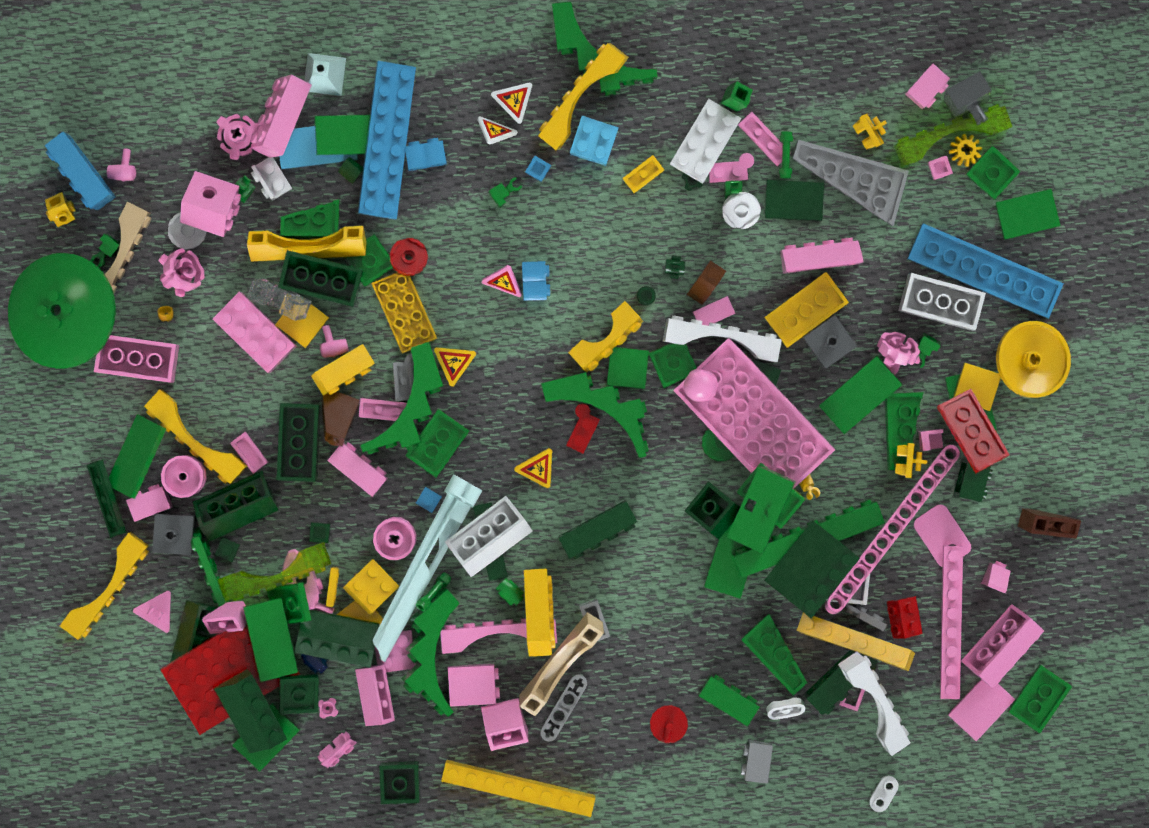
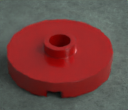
[390,238,428,276]

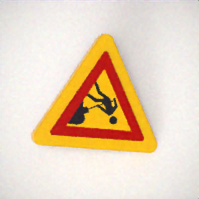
[434,347,476,386]
[514,448,552,488]

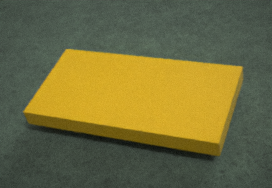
[371,272,437,354]

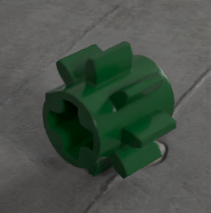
[665,255,685,279]

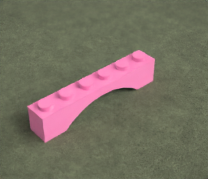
[440,618,557,654]

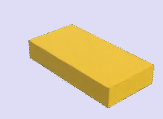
[326,567,340,607]

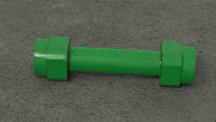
[779,131,793,179]
[416,572,451,612]

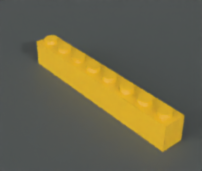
[441,760,596,817]

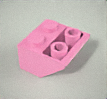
[481,698,528,751]

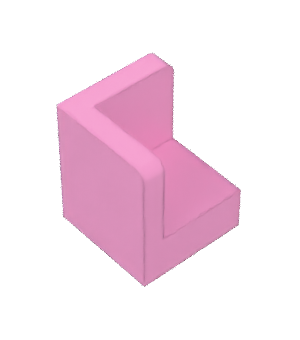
[918,429,944,451]

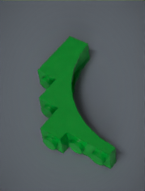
[552,1,658,96]
[360,342,444,455]
[541,372,649,458]
[401,588,460,717]

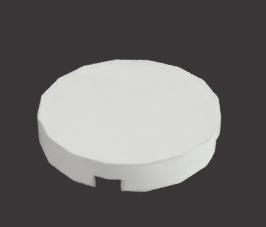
[722,192,761,229]
[168,212,206,250]

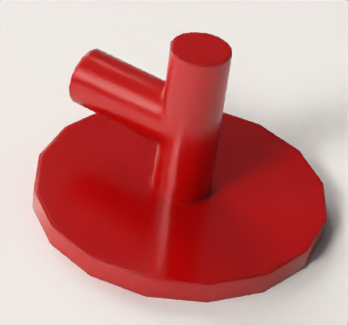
[650,705,688,743]

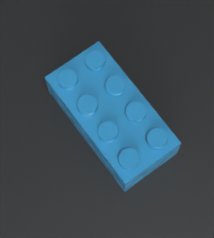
[45,132,116,211]

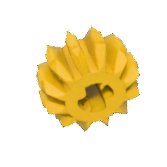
[949,134,982,167]

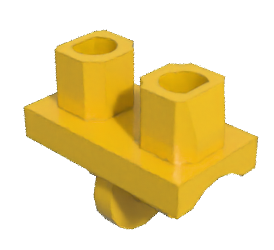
[853,114,887,150]
[895,443,927,478]

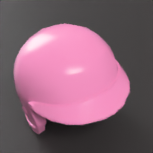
[684,369,717,401]

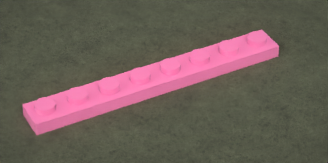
[940,546,963,699]

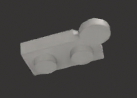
[393,354,414,401]
[845,604,887,631]

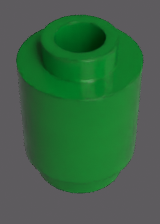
[495,578,524,606]

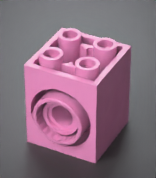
[180,171,241,237]

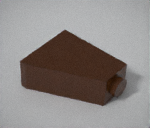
[686,260,726,305]
[321,392,360,447]

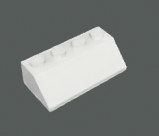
[445,496,532,577]

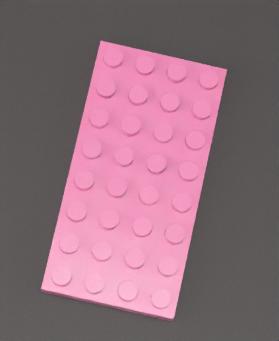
[673,338,835,488]

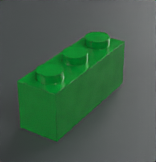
[698,674,760,727]

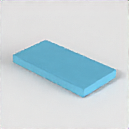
[279,126,358,169]

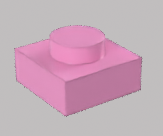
[927,155,953,180]

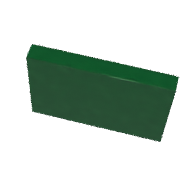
[765,180,824,221]

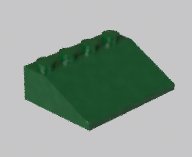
[764,520,860,618]

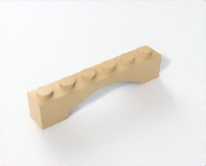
[105,202,152,293]
[519,612,604,716]

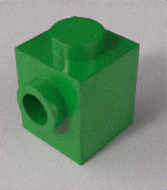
[721,81,753,112]

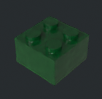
[953,459,993,503]
[685,481,740,539]
[379,761,421,805]

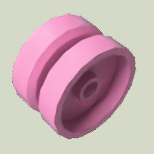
[161,455,207,498]
[373,517,417,560]

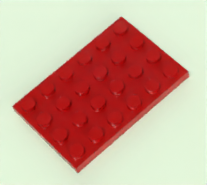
[160,623,300,735]

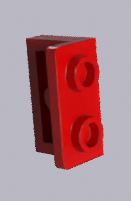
[887,596,922,639]

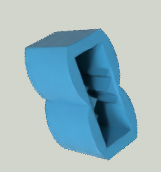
[405,138,447,171]
[522,261,550,301]

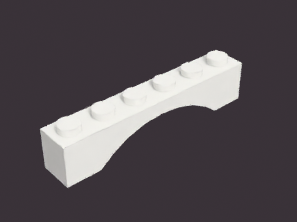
[663,316,782,362]
[838,652,910,756]

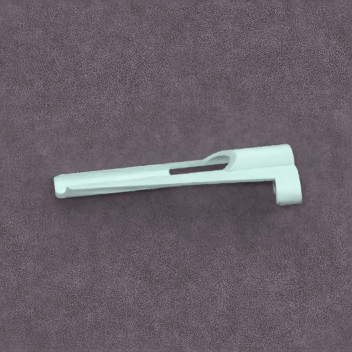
[373,474,482,662]

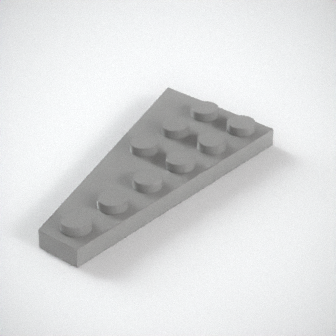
[793,140,909,227]

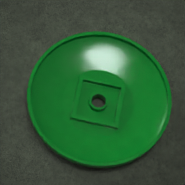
[8,253,116,369]

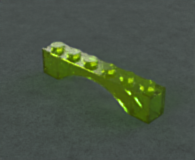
[894,104,1013,167]
[218,542,332,602]

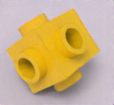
[45,192,76,227]

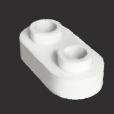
[766,697,805,720]
[869,776,898,812]

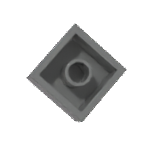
[944,71,992,125]
[802,315,857,369]
[152,513,196,555]

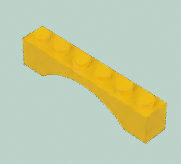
[538,43,629,150]
[247,226,367,262]
[144,389,247,484]
[60,532,149,640]
[797,612,915,671]

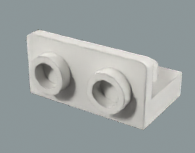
[251,157,292,201]

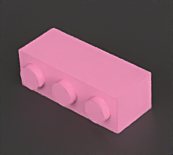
[327,442,388,497]
[355,664,395,726]

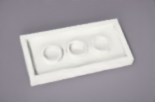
[670,99,741,184]

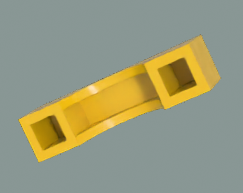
[568,301,643,373]

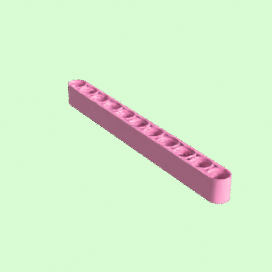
[825,445,960,614]

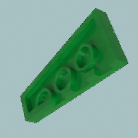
[885,392,924,470]
[191,527,228,607]
[741,613,807,696]

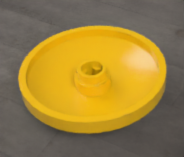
[996,321,1071,398]

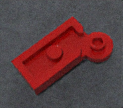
[566,404,600,454]

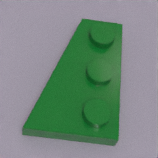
[280,199,340,238]

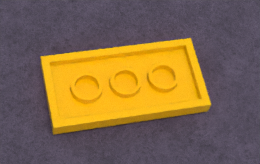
[764,272,849,348]

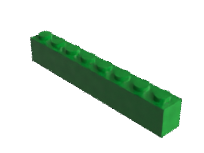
[732,499,885,578]

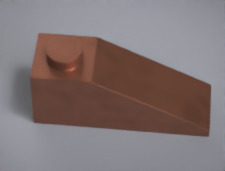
[1018,508,1081,539]

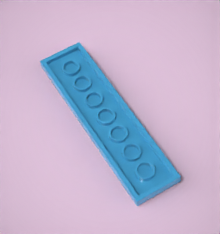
[358,61,416,219]
[907,224,1064,319]

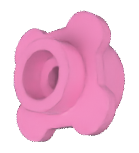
[318,698,338,719]

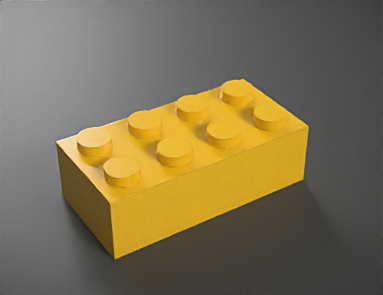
[524,569,556,657]

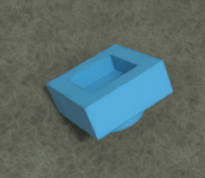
[525,156,551,182]
[416,487,442,513]

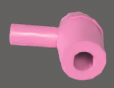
[107,149,136,182]
[320,325,349,358]

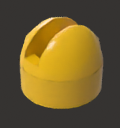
[157,306,174,322]

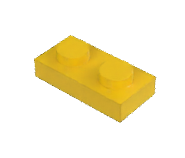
[622,155,664,194]

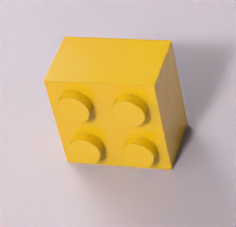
[343,559,400,615]

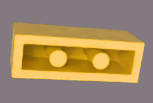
[311,344,375,395]

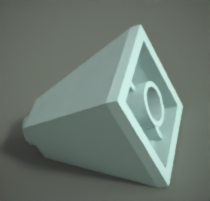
[304,53,346,96]

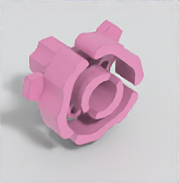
[216,114,259,160]
[159,248,205,297]
[877,332,920,375]

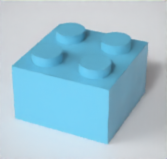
[570,116,618,166]

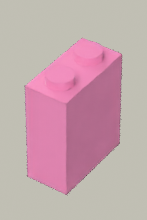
[448,664,500,707]

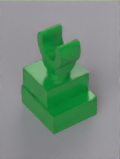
[235,175,256,203]
[488,177,522,208]
[724,180,742,200]
[90,234,120,267]
[918,333,941,368]

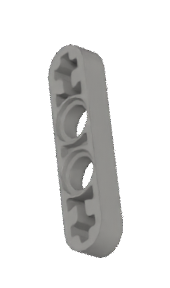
[541,674,587,741]

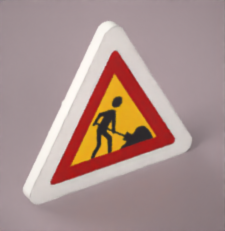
[491,83,532,124]
[477,116,518,144]

